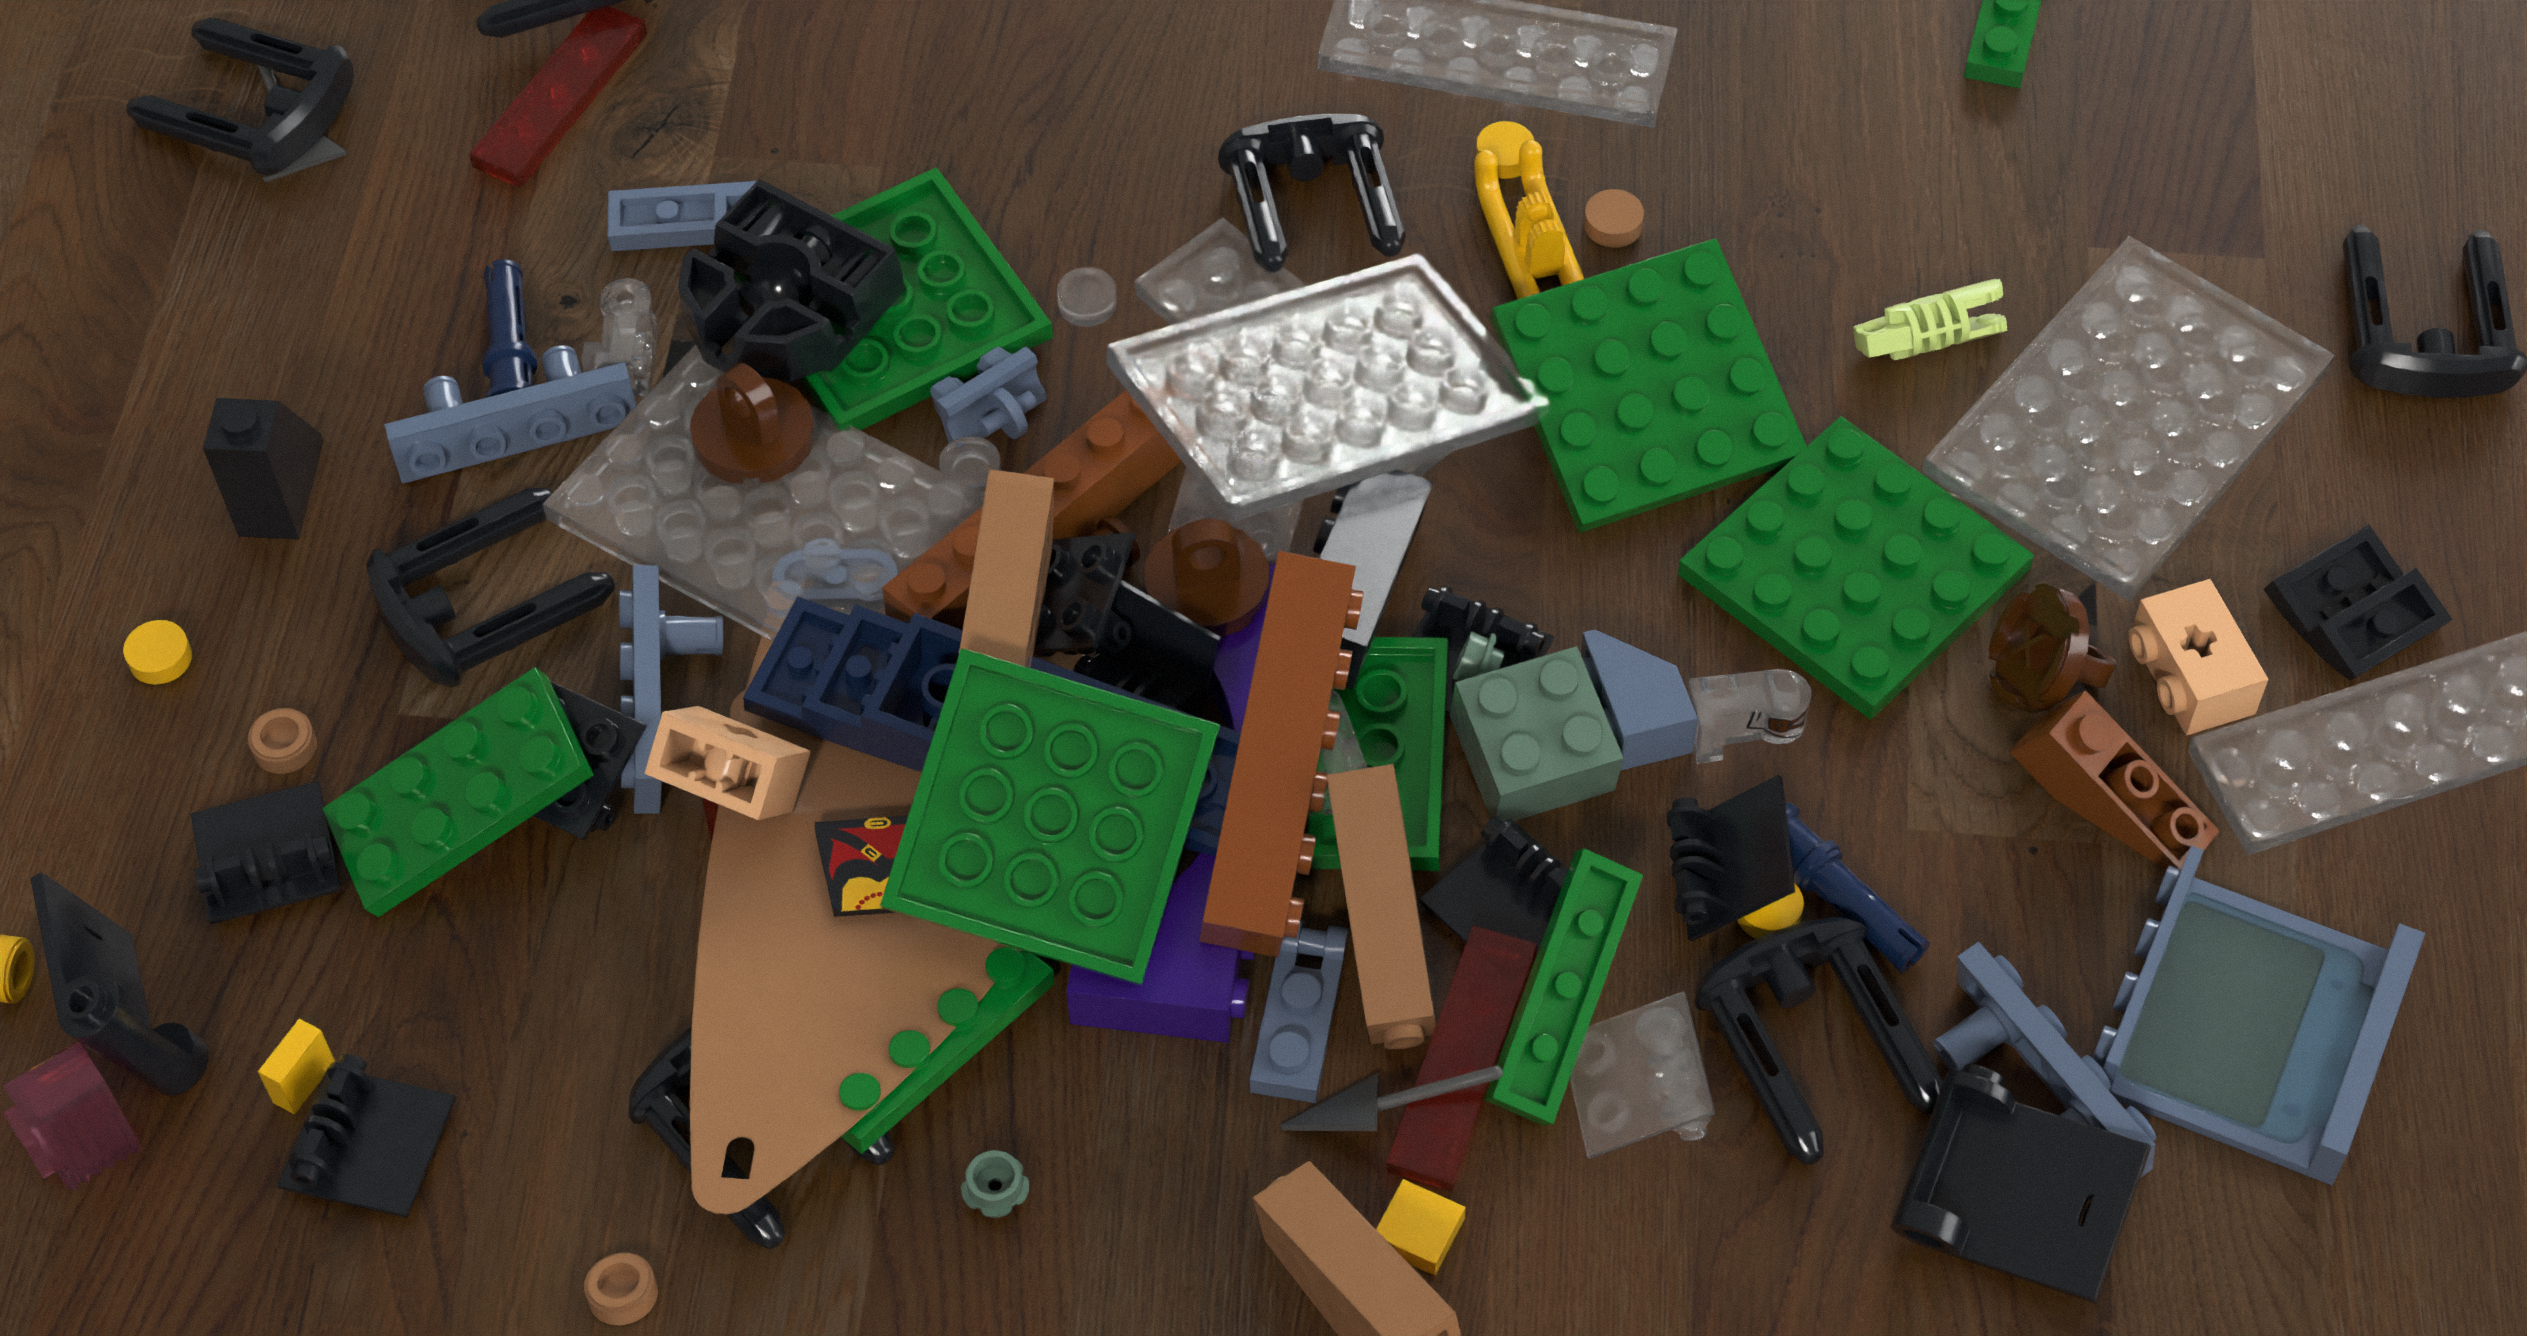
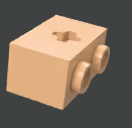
[2129,579,2268,736]
[644,706,811,820]

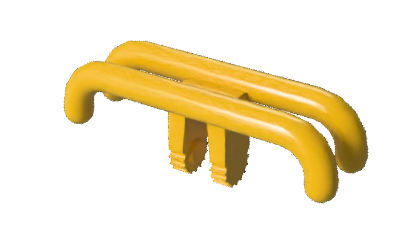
[1474,140,1584,299]

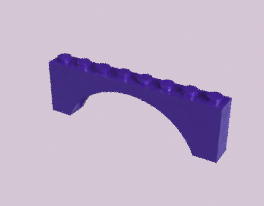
[1066,551,1275,1043]

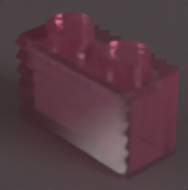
[3,1041,141,1190]

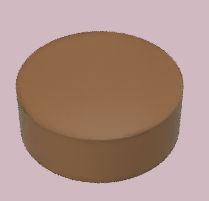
[1584,189,1644,248]
[248,708,317,774]
[584,1253,658,1326]

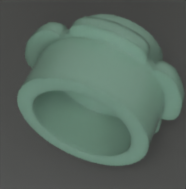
[1451,631,1504,681]
[961,1150,1030,1218]

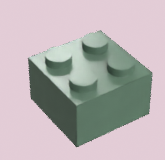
[1450,646,1624,821]

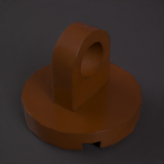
[689,363,814,484]
[1143,518,1270,637]
[1989,583,2117,713]

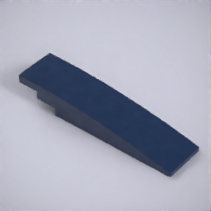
[743,596,1241,856]

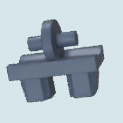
[930,346,1047,454]

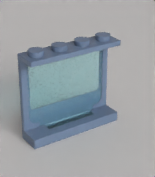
[2093,846,2425,1186]

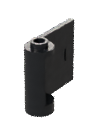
[30,872,209,1095]
[1890,1064,2151,1304]

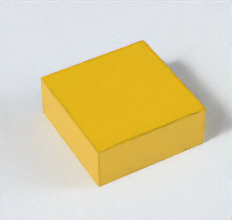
[258,1019,335,1115]
[1376,1179,1466,1276]

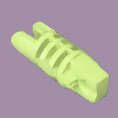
[1853,279,2007,360]

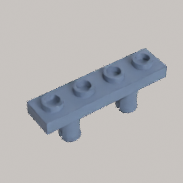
[384,345,640,484]
[619,565,723,814]
[1934,941,2156,1177]

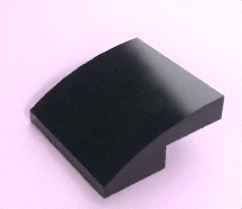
[2263,525,2453,681]

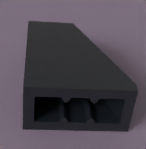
[203,398,323,540]

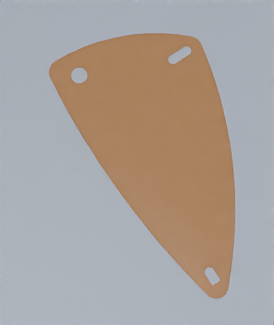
[690,582,1083,1214]

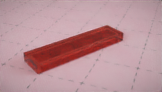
[469,6,647,188]
[1386,925,1537,1192]

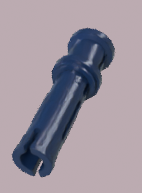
[482,259,538,398]
[1785,802,1931,974]

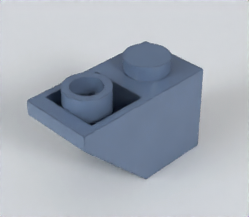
[1581,629,1698,771]

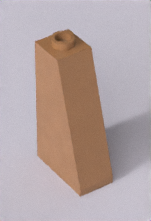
[958,469,1054,668]
[1327,764,1438,1049]
[1252,1161,1461,1336]

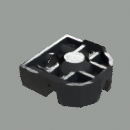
[678,179,905,382]

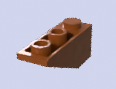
[2010,690,2220,870]

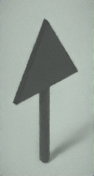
[1280,1066,1503,1131]

